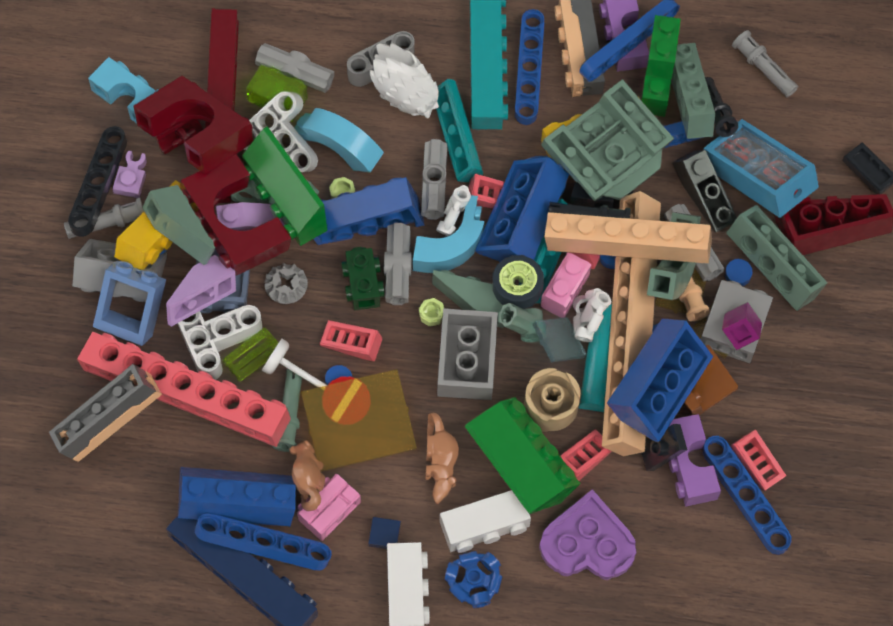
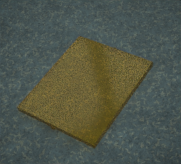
[301,369,417,472]

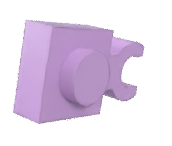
[113,151,147,198]

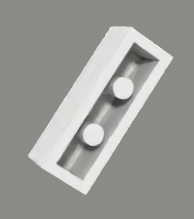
[440,490,531,553]
[387,543,429,626]

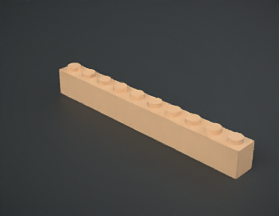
[602,191,661,456]

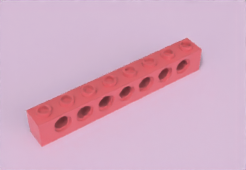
[77,332,291,447]

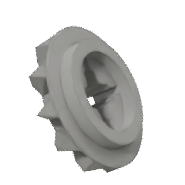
[265,262,308,304]

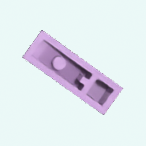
[216,202,285,231]
[166,255,236,327]

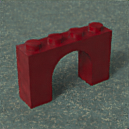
[133,76,253,174]
[180,154,291,276]

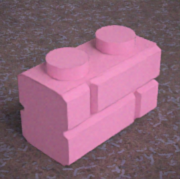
[541,253,591,318]
[297,474,361,541]

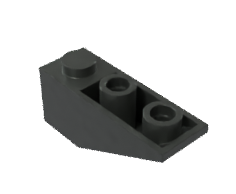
[672,150,737,232]

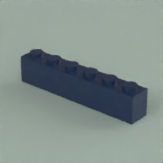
[166,516,318,626]

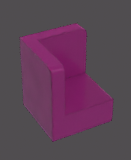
[722,302,762,350]

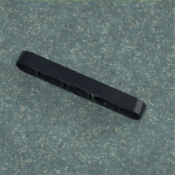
[68,126,127,237]

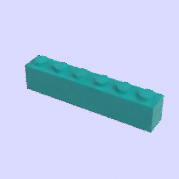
[470,0,508,129]

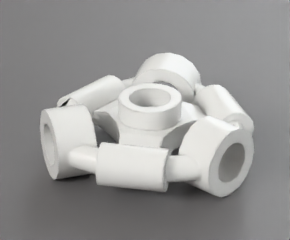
[436,185,471,236]
[573,288,611,342]

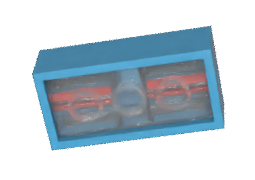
[704,119,819,218]

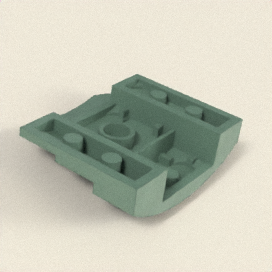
[541,79,674,201]

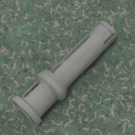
[732,30,799,98]
[64,197,144,239]

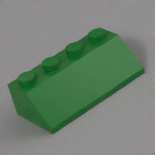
[242,126,328,246]
[465,397,581,514]

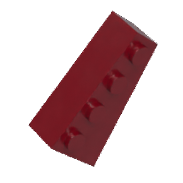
[774,194,893,255]

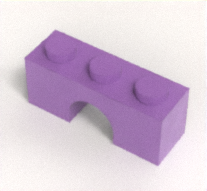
[599,0,649,72]
[669,414,721,507]

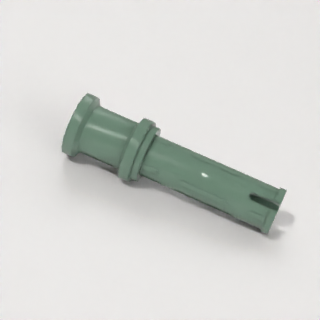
[272,369,302,452]

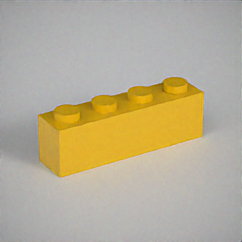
[114,180,180,270]

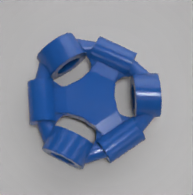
[445,551,502,608]

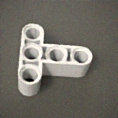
[244,92,318,172]
[178,305,262,380]

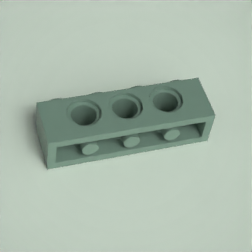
[671,43,715,139]
[727,205,827,311]

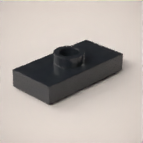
[842,142,893,195]
[641,424,688,471]

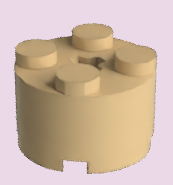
[524,368,581,432]

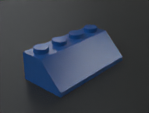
[475,157,569,262]
[607,319,713,442]
[178,467,296,526]

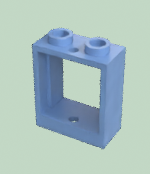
[93,261,166,346]

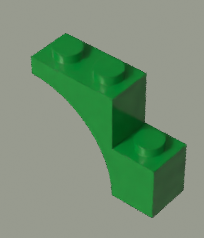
[641,15,681,117]

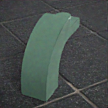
[647,212,701,300]

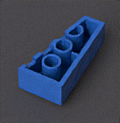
[314,177,425,245]

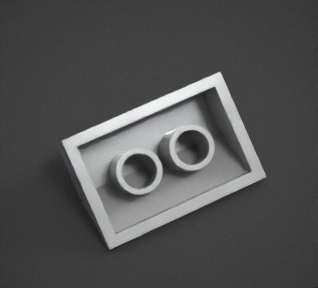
[72,239,167,302]

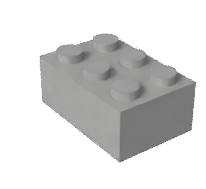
[437,309,498,400]

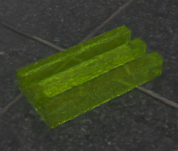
[222,327,279,382]

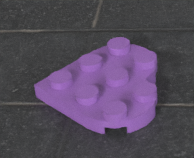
[539,490,636,580]

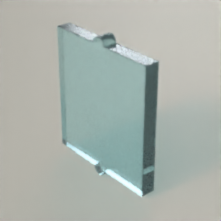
[532,317,587,362]

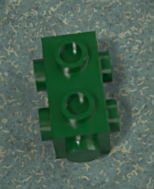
[341,247,385,311]

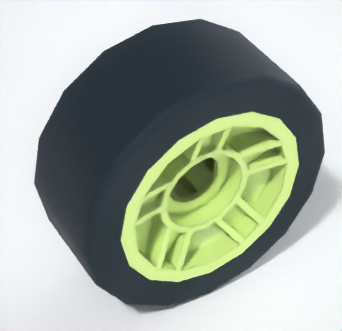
[493,255,544,309]

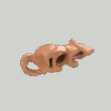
[426,413,459,504]
[290,440,325,512]

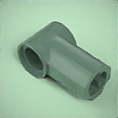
[498,303,545,342]

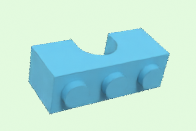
[88,57,159,123]

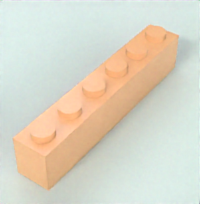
[544,212,712,264]

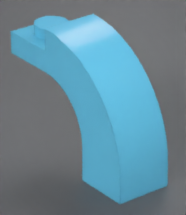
[295,108,384,172]
[413,195,484,273]

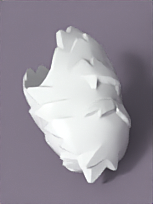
[370,43,439,118]

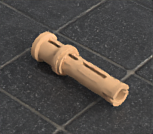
[679,276,710,321]

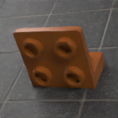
[683,345,738,415]

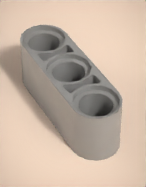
[347,31,415,87]

